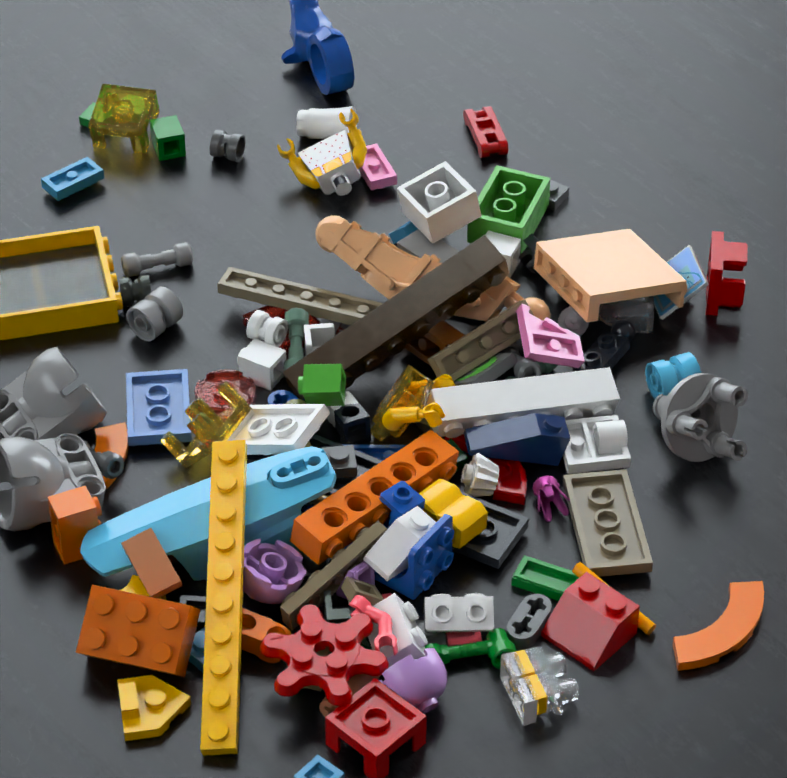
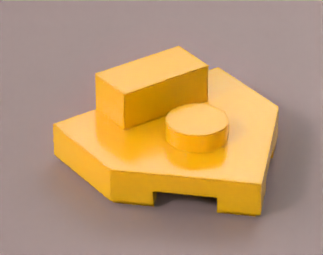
[117,675,191,741]

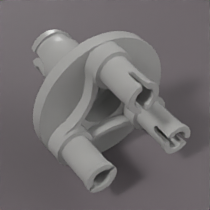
[653,373,748,462]

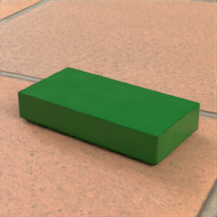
[511,555,579,601]

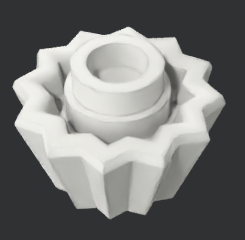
[461,453,500,497]

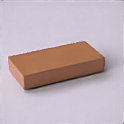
[121,528,183,598]

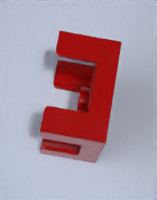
[325,678,427,778]

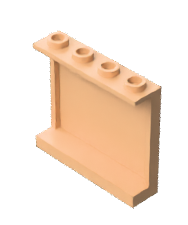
[534,229,687,322]

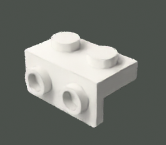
[424,593,494,632]

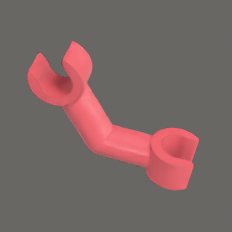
[348,595,398,655]

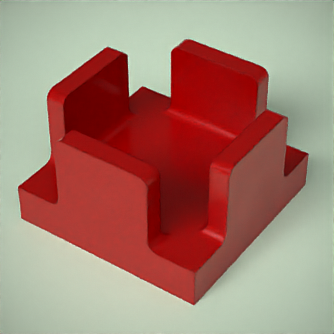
[706,231,748,315]

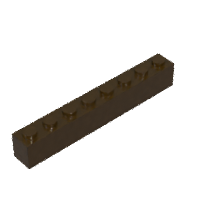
[283,235,509,402]

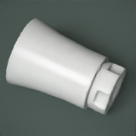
[296,106,357,139]

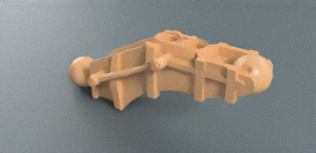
[315,215,551,321]

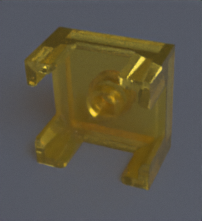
[88,84,160,153]
[160,381,252,468]

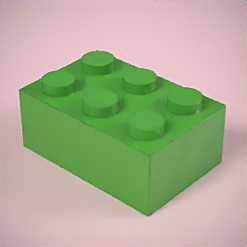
[467,165,551,254]

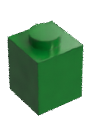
[150,115,186,161]

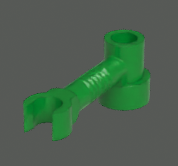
[425,628,517,669]

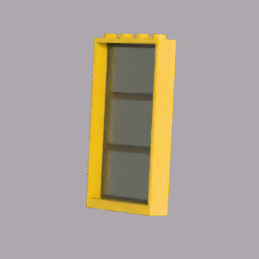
[0,226,123,340]

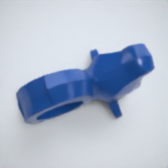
[281,0,355,95]

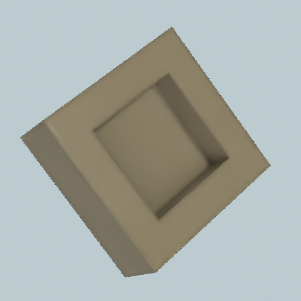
[341,576,384,606]

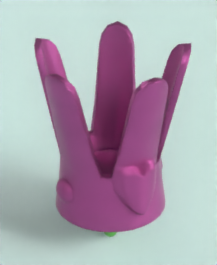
[533,475,570,522]

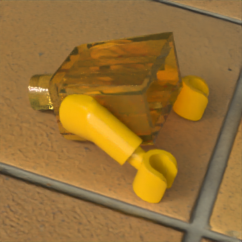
[371,365,455,441]

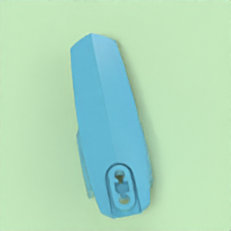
[80,446,337,581]

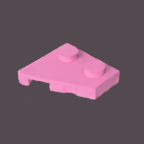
[516,304,585,368]

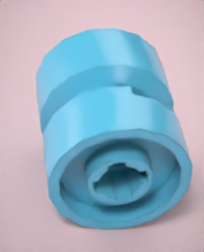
[645,352,701,399]

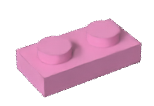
[360,144,397,190]

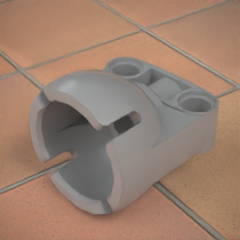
[0,347,107,440]
[0,433,106,531]

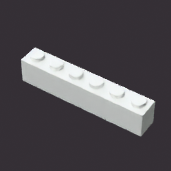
[426,367,620,438]

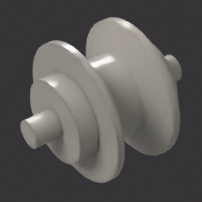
[558,307,589,336]

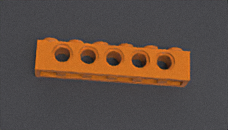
[290,429,459,565]

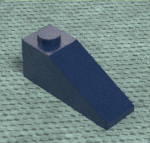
[463,413,571,466]

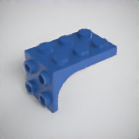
[344,514,454,600]

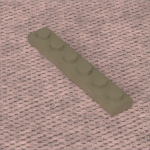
[217,267,383,325]

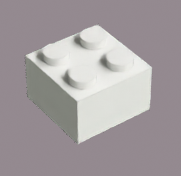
[397,161,482,244]

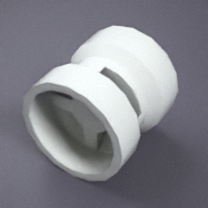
[246,310,288,347]

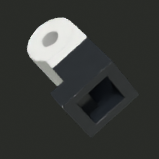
[326,391,372,445]

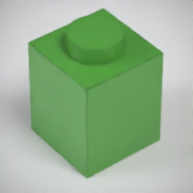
[298,364,346,406]

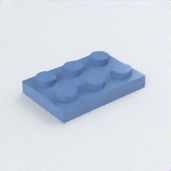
[126,369,192,446]

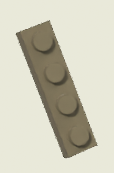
[428,300,533,381]
[280,521,387,631]

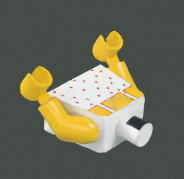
[277,109,367,196]

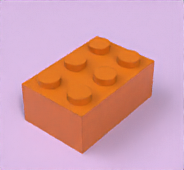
[76,585,200,677]

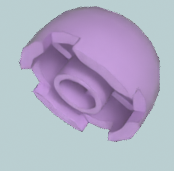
[243,539,306,604]
[379,648,448,714]

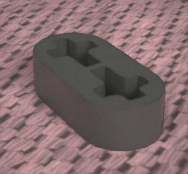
[506,594,552,650]

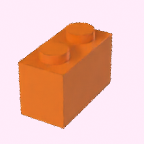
[48,485,102,565]

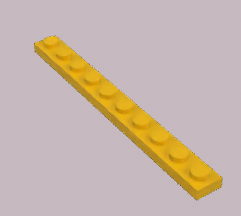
[200,440,247,756]

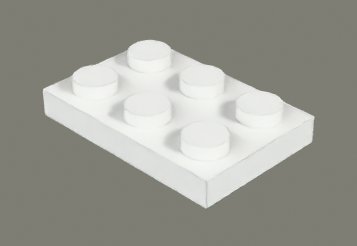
[221,404,329,456]

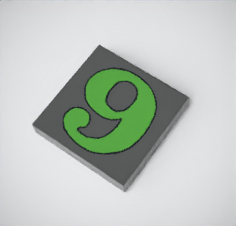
[454,352,518,386]

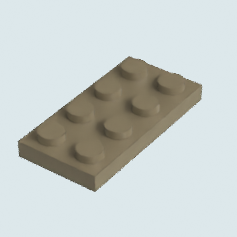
[563,469,653,577]

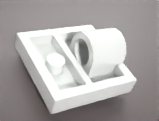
[563,415,631,474]

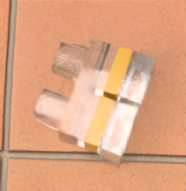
[500,646,579,726]

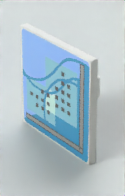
[651,245,709,320]

